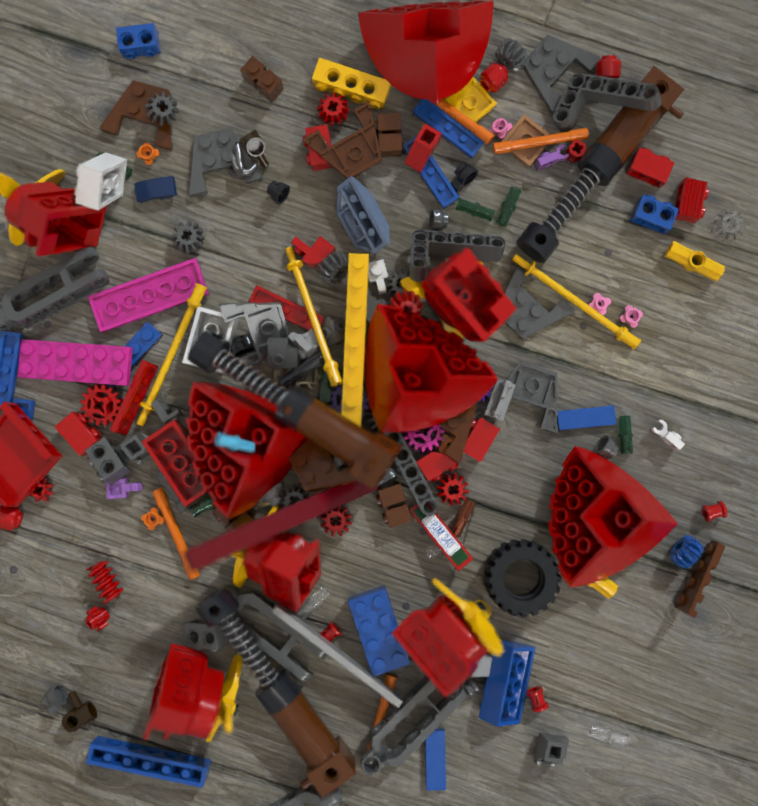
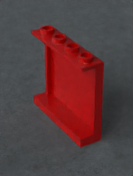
[0,401,63,507]

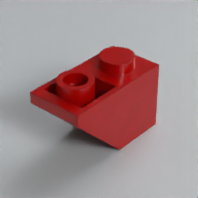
[404,124,442,174]
[416,451,459,482]

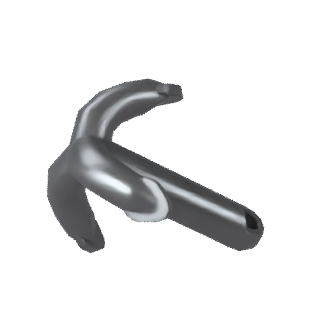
[228,141,258,179]

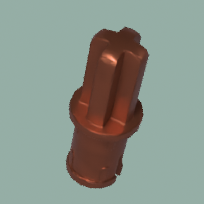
[450,499,475,538]

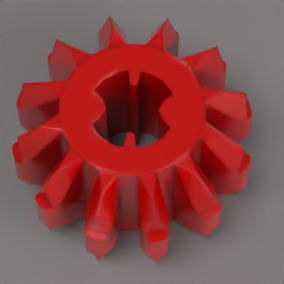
[317,92,349,127]
[389,289,423,315]
[436,473,469,506]
[320,506,352,537]

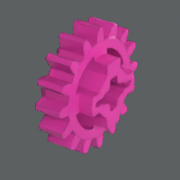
[403,425,445,453]

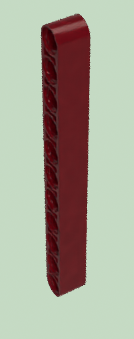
[182,480,381,572]

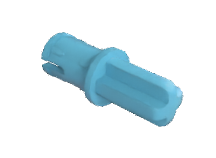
[215,432,255,453]

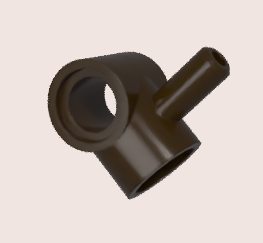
[239,130,269,168]
[61,691,97,732]

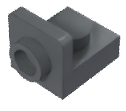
[151,399,183,423]

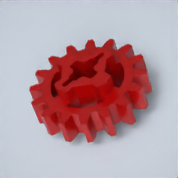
[80,384,123,426]

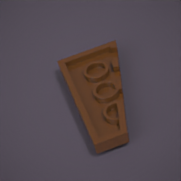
[674,540,725,618]

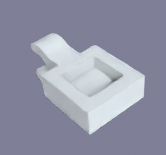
[368,259,388,295]
[651,420,685,450]

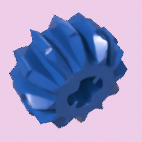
[669,535,703,569]

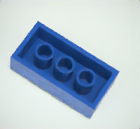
[348,585,410,677]

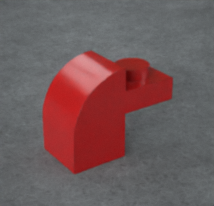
[291,236,336,268]

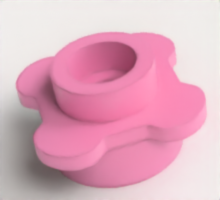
[490,118,512,139]
[589,293,611,315]
[620,305,643,328]

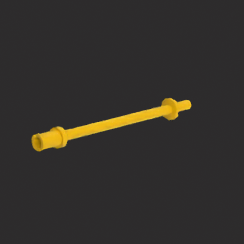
[285,247,343,387]
[512,254,641,350]
[136,283,207,426]

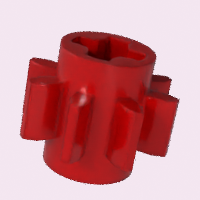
[29,478,55,502]
[84,606,110,631]

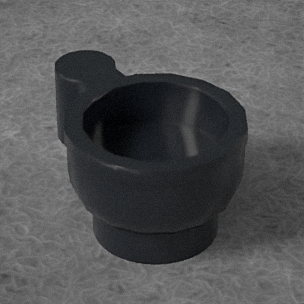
[451,162,478,193]
[267,181,290,204]
[232,335,255,357]

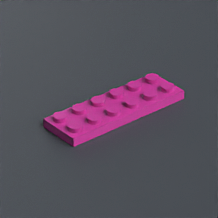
[88,258,210,333]
[17,339,133,386]

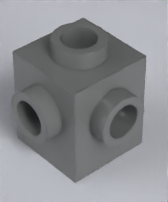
[320,316,346,348]

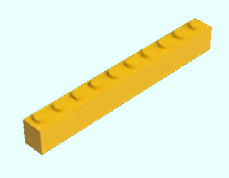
[342,253,369,427]

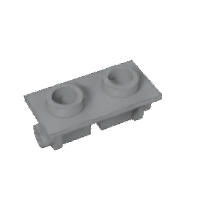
[485,378,516,421]

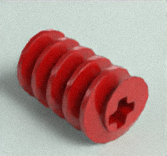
[85,560,124,605]

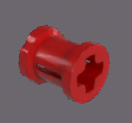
[565,140,586,163]
[701,501,728,522]
[318,621,342,642]
[526,686,549,712]

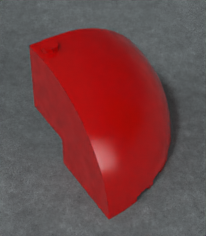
[358,0,494,103]
[364,304,498,433]
[186,381,307,519]
[549,446,678,587]

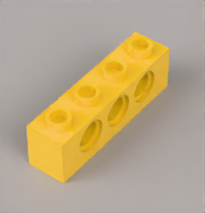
[312,57,391,110]

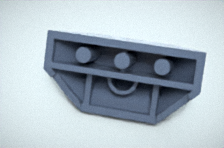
[336,176,389,254]

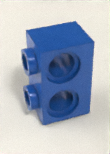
[116,23,161,59]
[630,195,679,234]

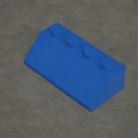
[479,640,536,727]

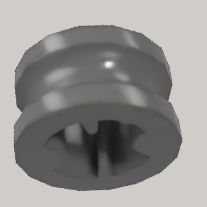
[463,677,481,697]

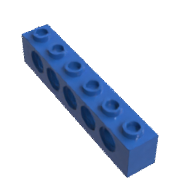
[86,736,212,788]

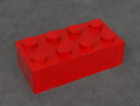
[142,420,208,507]

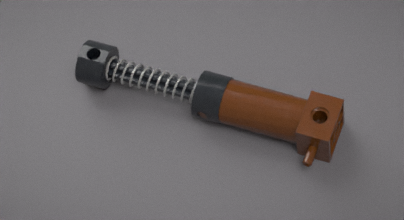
[516,66,685,264]
[188,330,403,489]
[194,585,356,798]

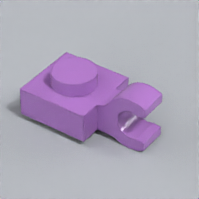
[534,144,570,171]
[106,478,143,499]

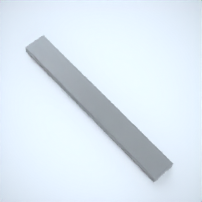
[272,602,403,708]

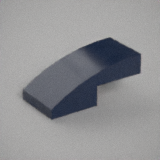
[134,176,177,203]

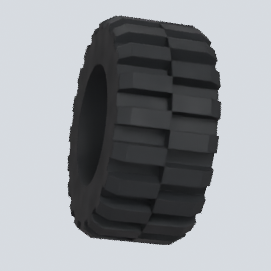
[483,539,561,617]

